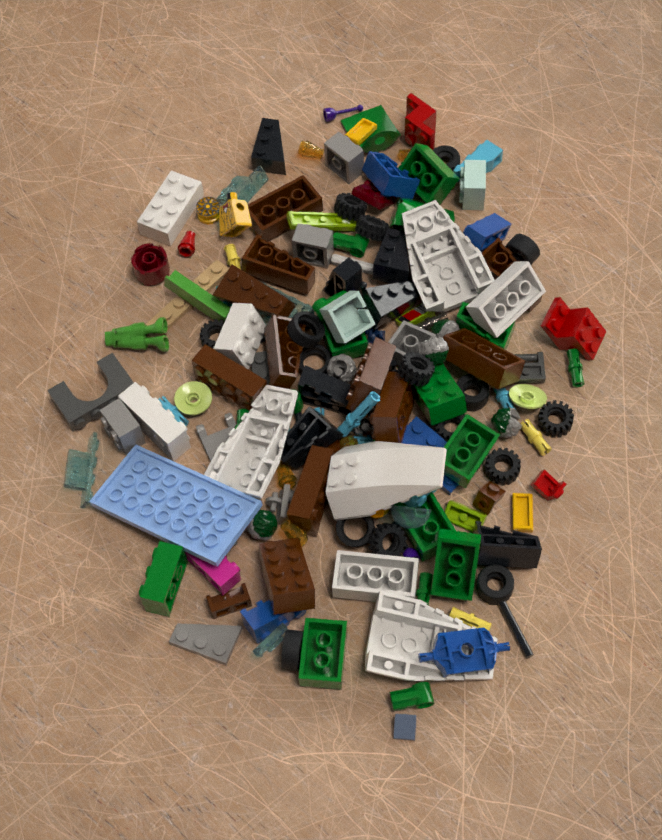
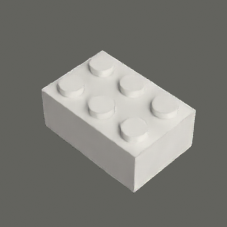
[213,303,266,370]

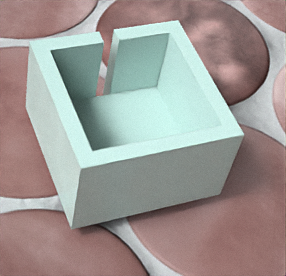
[459,160,486,210]
[319,291,375,343]

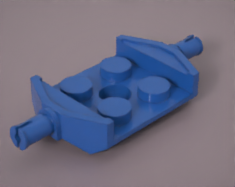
[418,627,510,677]

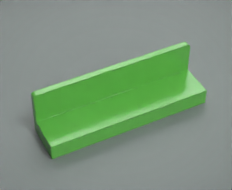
[164,270,230,323]

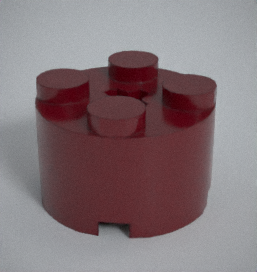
[131,243,170,286]

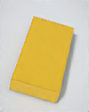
[344,118,377,145]
[512,493,533,533]

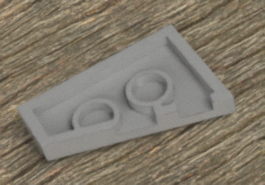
[169,623,243,666]

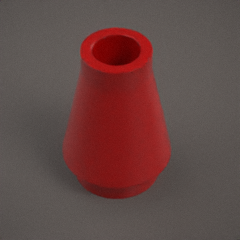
[178,231,196,257]

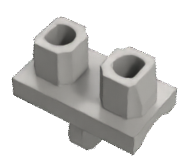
[265,484,295,525]

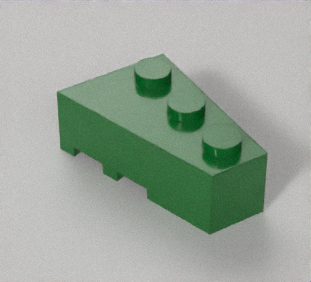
[456,302,516,350]

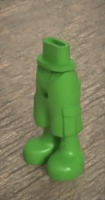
[105,317,169,352]

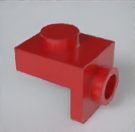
[530,469,567,501]

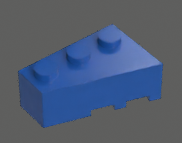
[362,151,420,199]
[463,213,512,253]
[240,600,306,644]

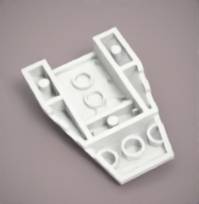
[402,200,495,312]
[204,385,298,500]
[326,441,447,521]
[365,590,498,681]

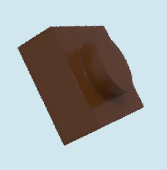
[473,481,506,515]

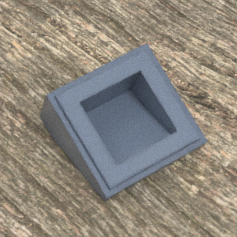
[394,714,416,741]

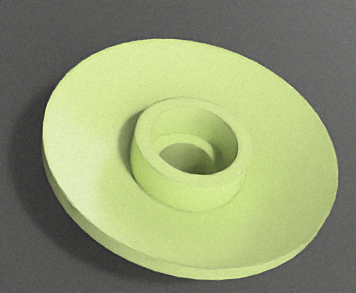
[174,381,212,415]
[509,384,547,409]

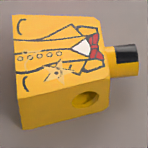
[219,192,252,237]

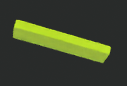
[286,211,356,231]

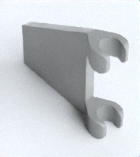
[196,413,236,461]

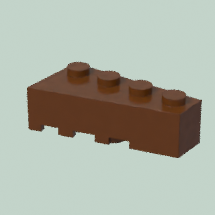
[242,234,315,295]
[482,237,542,313]
[213,264,296,318]
[264,315,306,389]
[287,445,335,537]

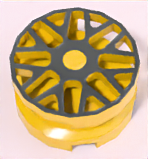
[196,197,220,225]

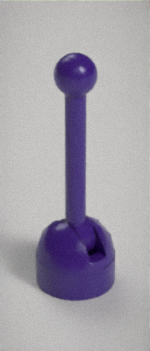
[323,105,363,122]

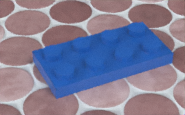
[402,416,459,495]

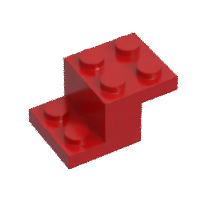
[405,93,437,150]
[541,297,607,361]

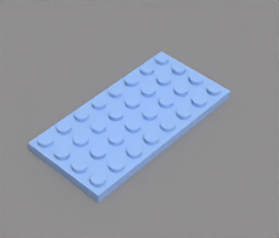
[89,444,263,567]

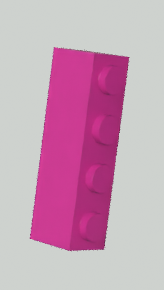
[185,552,241,595]

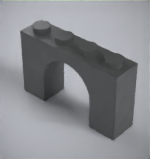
[47,353,134,432]

